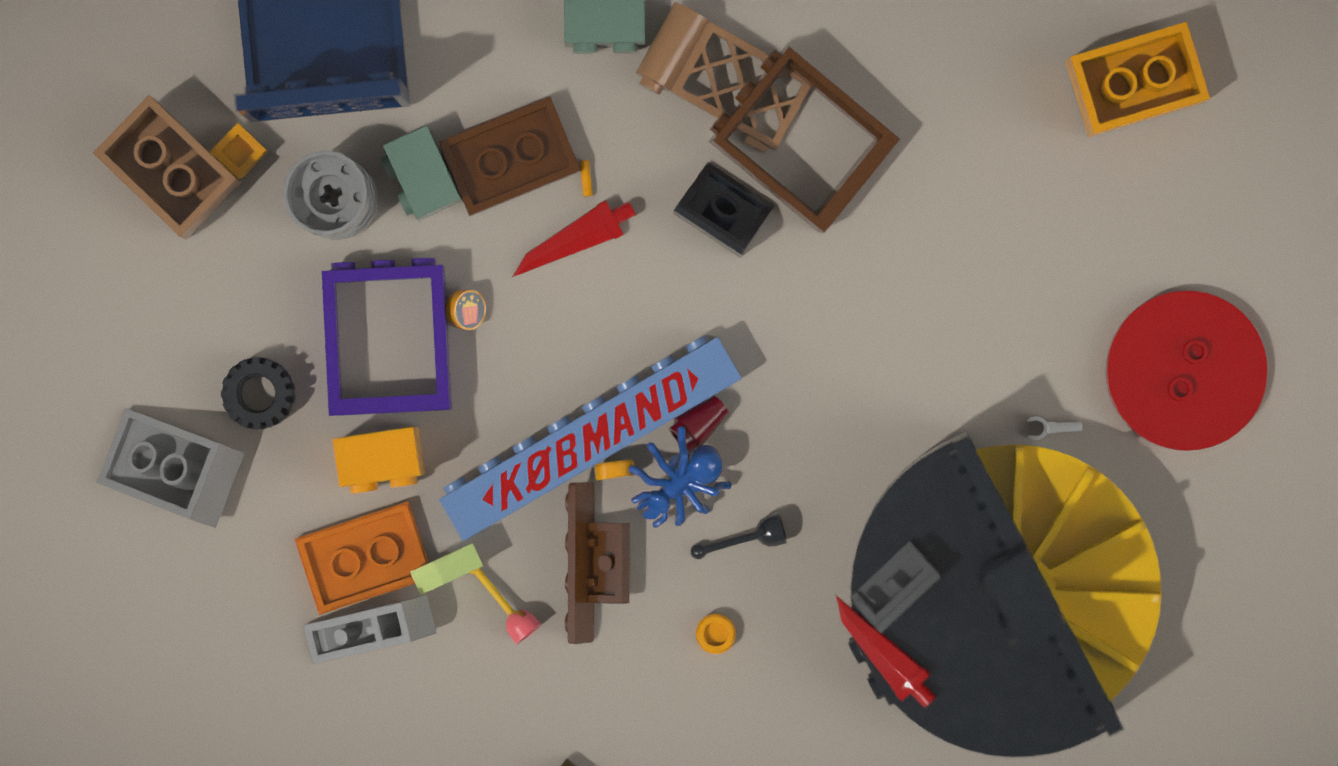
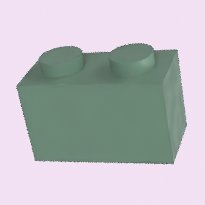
[564,0,645,54]
[380,125,462,221]

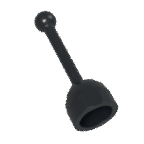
[690,512,787,559]

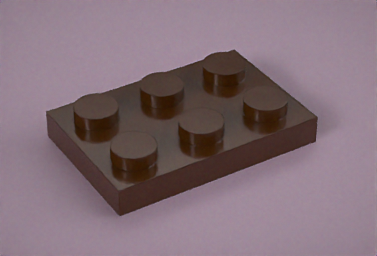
[439,96,581,217]

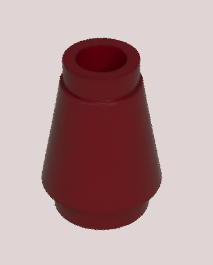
[669,395,729,453]

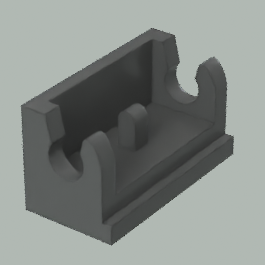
[850,541,941,633]

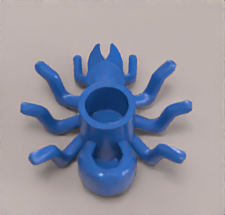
[629,426,732,528]

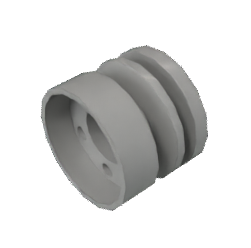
[283,150,379,240]

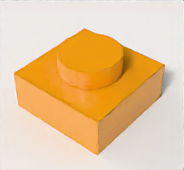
[210,123,268,180]

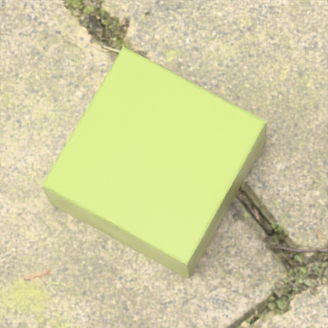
[410,543,483,595]

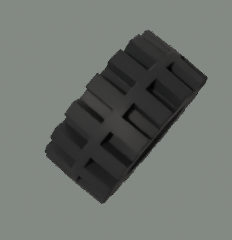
[221,357,296,429]

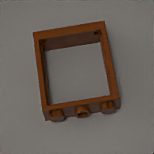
[708,47,900,233]

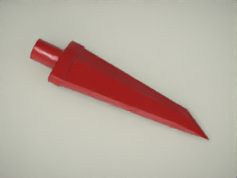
[512,200,636,277]
[835,594,936,708]

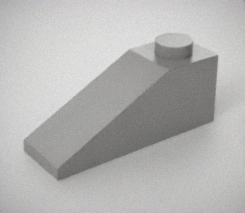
[304,595,437,664]

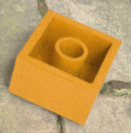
[332,427,426,494]

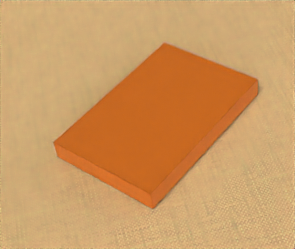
[294,501,430,615]

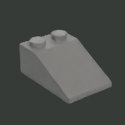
[97,408,245,528]

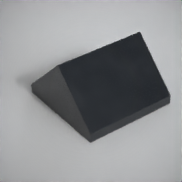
[674,162,774,257]

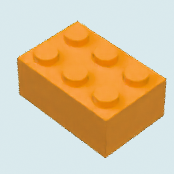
[1065,21,1210,138]

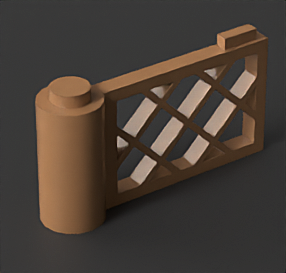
[636,2,811,153]

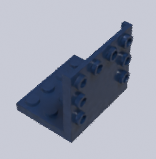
[235,0,410,122]

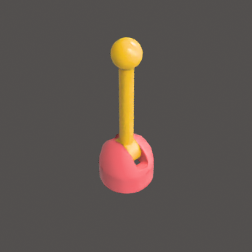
[469,567,541,645]

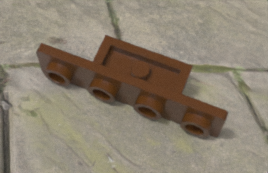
[565,482,630,644]

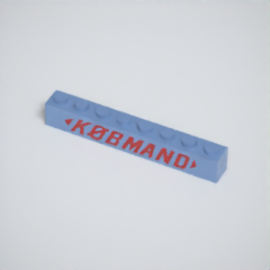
[439,335,742,541]

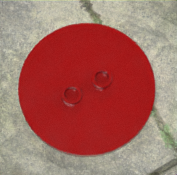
[1106,290,1268,451]

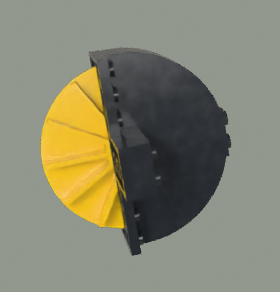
[848,430,1161,757]

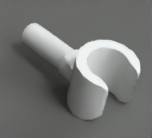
[1026,416,1082,440]

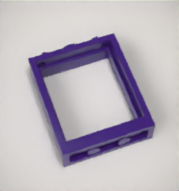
[321,258,452,416]

